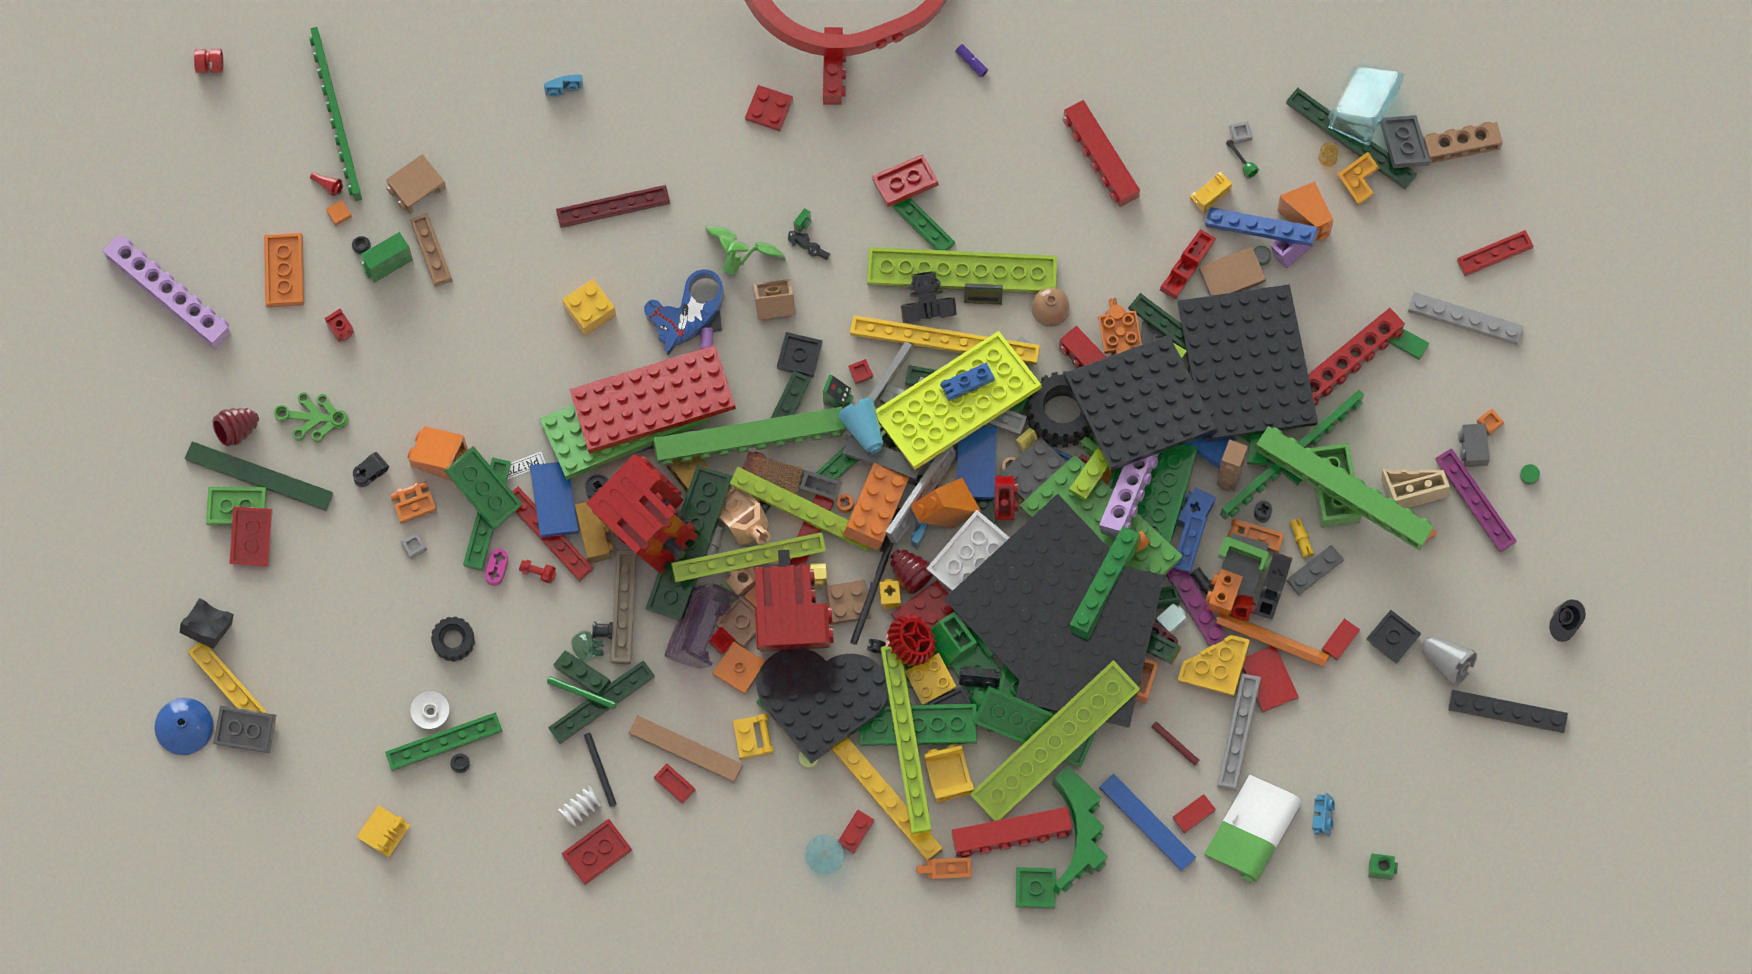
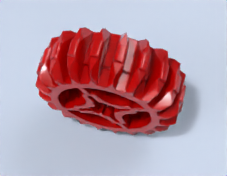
[886,614,937,667]

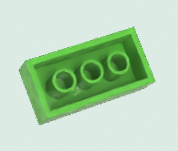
[1310,443,1361,528]

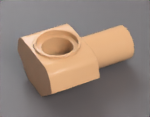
[726,567,755,596]

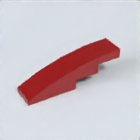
[1159,229,1216,300]

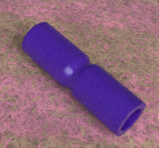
[955,44,988,77]

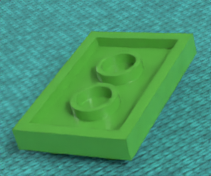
[206,487,267,526]

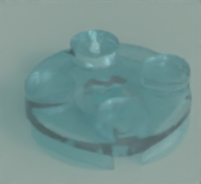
[805,834,845,874]

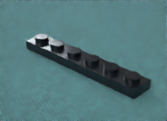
[1448,690,1568,733]

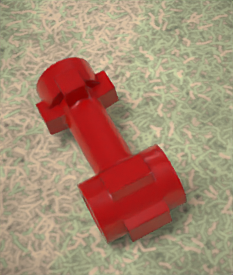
[519,560,556,583]

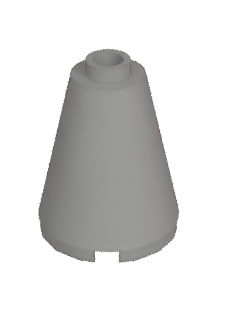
[1422,636,1478,685]

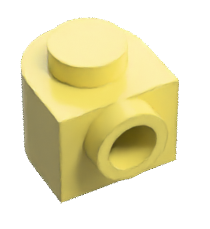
[810,563,827,588]

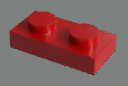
[837,810,874,854]

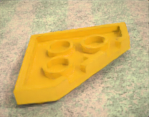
[1178,635,1250,696]

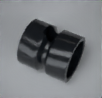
[585,473,608,500]

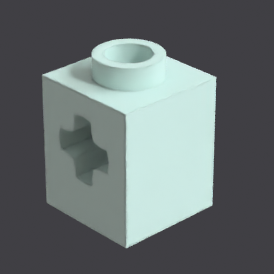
[1156,604,1186,634]

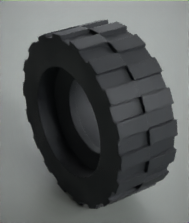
[431,616,475,662]

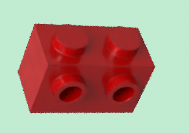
[995,476,1018,520]

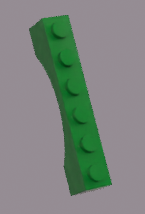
[1070,526,1141,640]

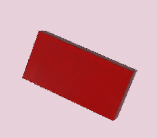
[1322,618,1360,661]
[654,763,696,804]
[1173,794,1216,834]

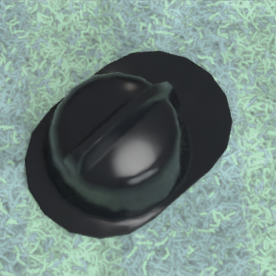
[1549,599,1586,642]

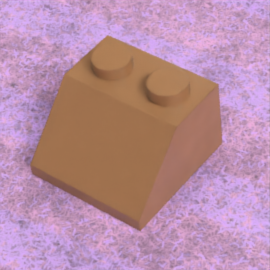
[753,279,796,321]

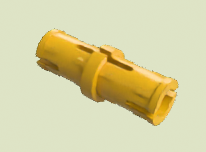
[1290,518,1314,558]

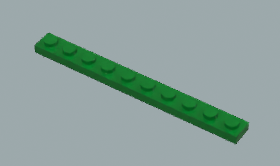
[308,27,362,201]
[1220,390,1364,520]

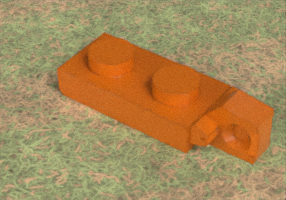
[916,857,972,879]

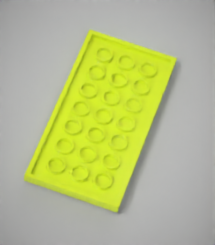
[876,331,1042,470]

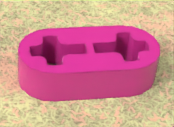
[485,549,509,586]

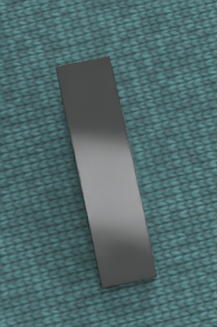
[843,436,923,480]
[763,459,842,500]

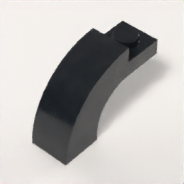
[1254,552,1293,620]

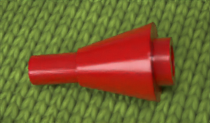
[310,172,343,196]

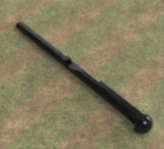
[850,508,901,645]

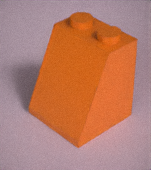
[1277,181,1334,240]
[407,426,468,481]
[910,478,981,528]

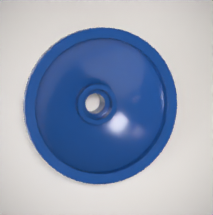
[155,698,213,755]

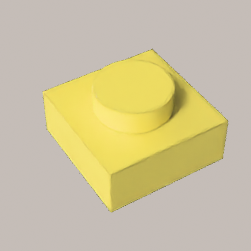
[1016,428,1038,452]

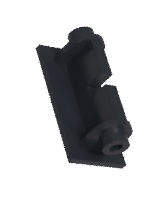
[959,666,999,689]

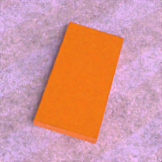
[264,233,304,307]

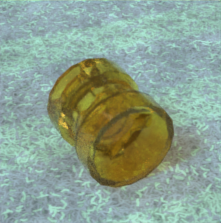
[1319,142,1339,167]

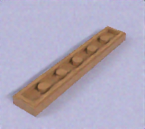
[629,715,743,783]

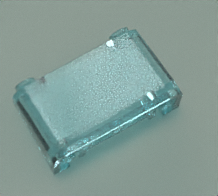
[1328,65,1405,146]

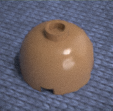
[1032,287,1070,326]

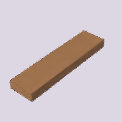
[410,213,453,287]

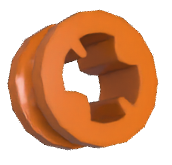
[836,494,854,513]

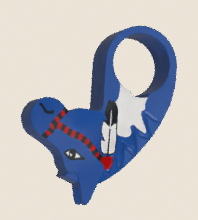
[644,269,724,355]

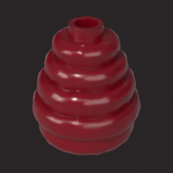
[212,408,259,447]
[890,549,934,594]

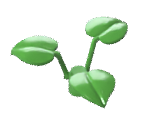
[706,226,786,275]

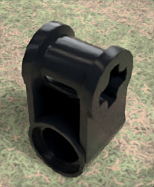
[353,452,390,487]

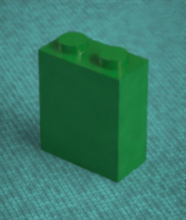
[360,232,413,283]

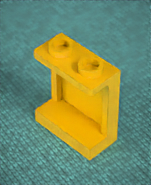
[924,744,974,803]

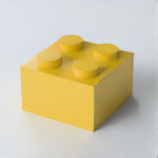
[562,279,616,336]

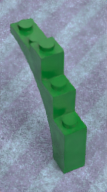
[1052,765,1108,895]

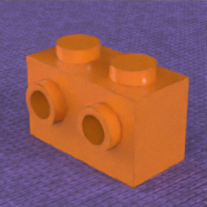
[1205,569,1243,617]

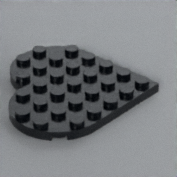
[756,649,889,764]

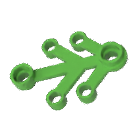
[274,392,348,443]

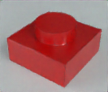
[848,359,873,385]
[707,626,735,655]

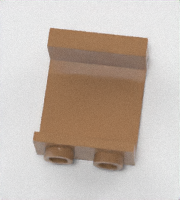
[386,154,446,214]

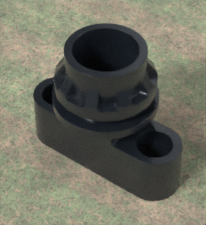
[901,271,957,323]

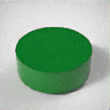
[1520,464,1540,485]

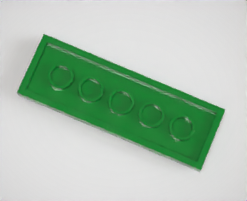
[973,686,1096,768]
[859,704,977,746]

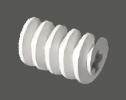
[557,785,601,827]

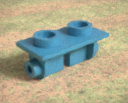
[1312,793,1335,836]

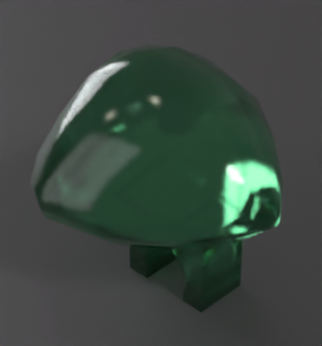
[571,630,603,663]

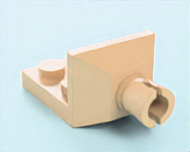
[719,487,770,546]

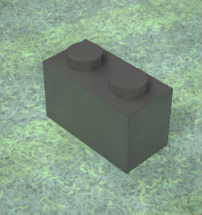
[1458,423,1490,467]

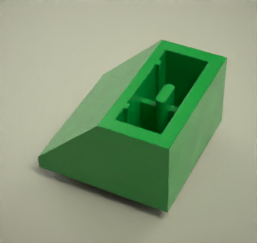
[930,612,977,668]

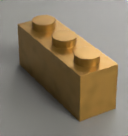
[575,502,613,563]

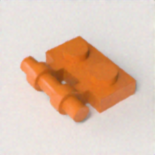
[390,481,437,524]

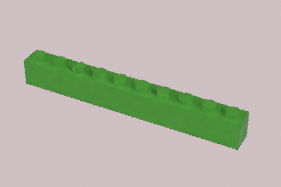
[653,407,846,466]
[1255,426,1434,551]

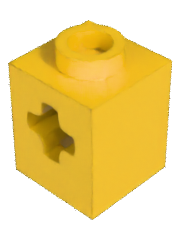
[879,579,901,610]

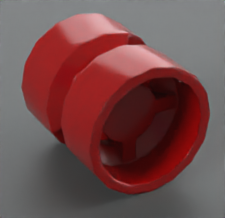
[194,49,224,73]

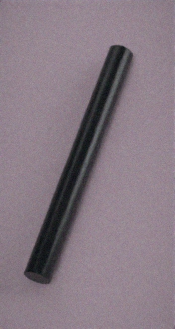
[584,733,617,807]

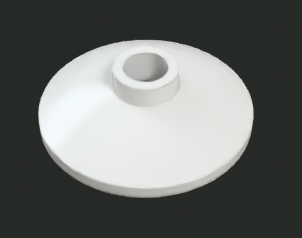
[410,691,450,729]

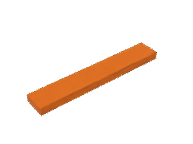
[1216,614,1329,667]

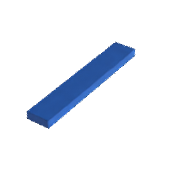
[1100,774,1196,872]

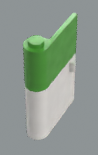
[1204,775,1302,883]

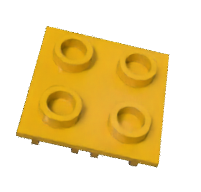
[905,653,957,705]
[356,805,411,858]

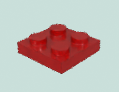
[745,85,793,131]

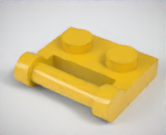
[733,714,774,759]

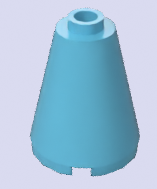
[838,398,883,454]

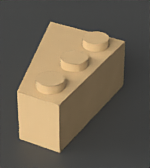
[1381,469,1450,509]

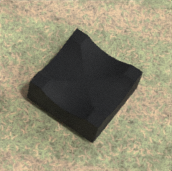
[179,598,234,649]

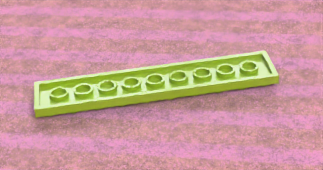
[867,247,1057,293]
[970,660,1140,821]

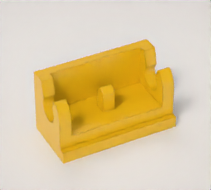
[1190,172,1232,213]

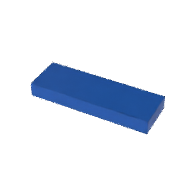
[1173,512,1207,574]

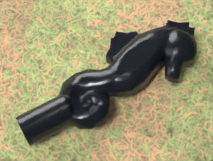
[788,230,830,260]

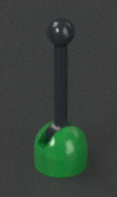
[1226,139,1259,179]

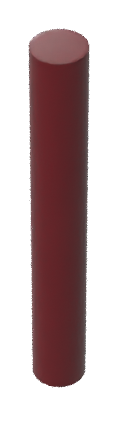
[1151,721,1200,766]

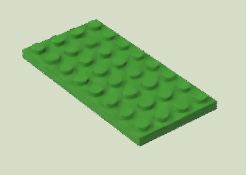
[539,404,708,480]
[1020,455,1183,575]

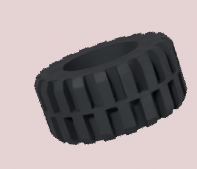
[1026,371,1091,448]

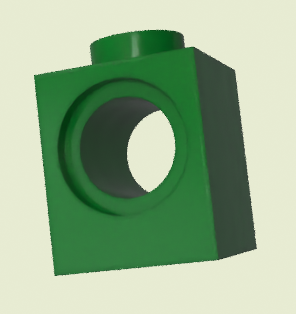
[1368,853,1398,880]

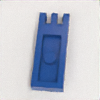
[940,362,995,401]

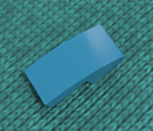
[544,74,583,97]
[910,517,928,550]

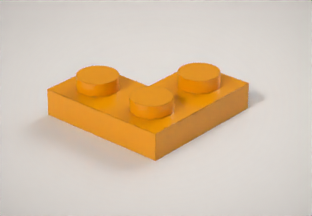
[1338,152,1379,205]

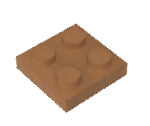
[826,580,871,625]

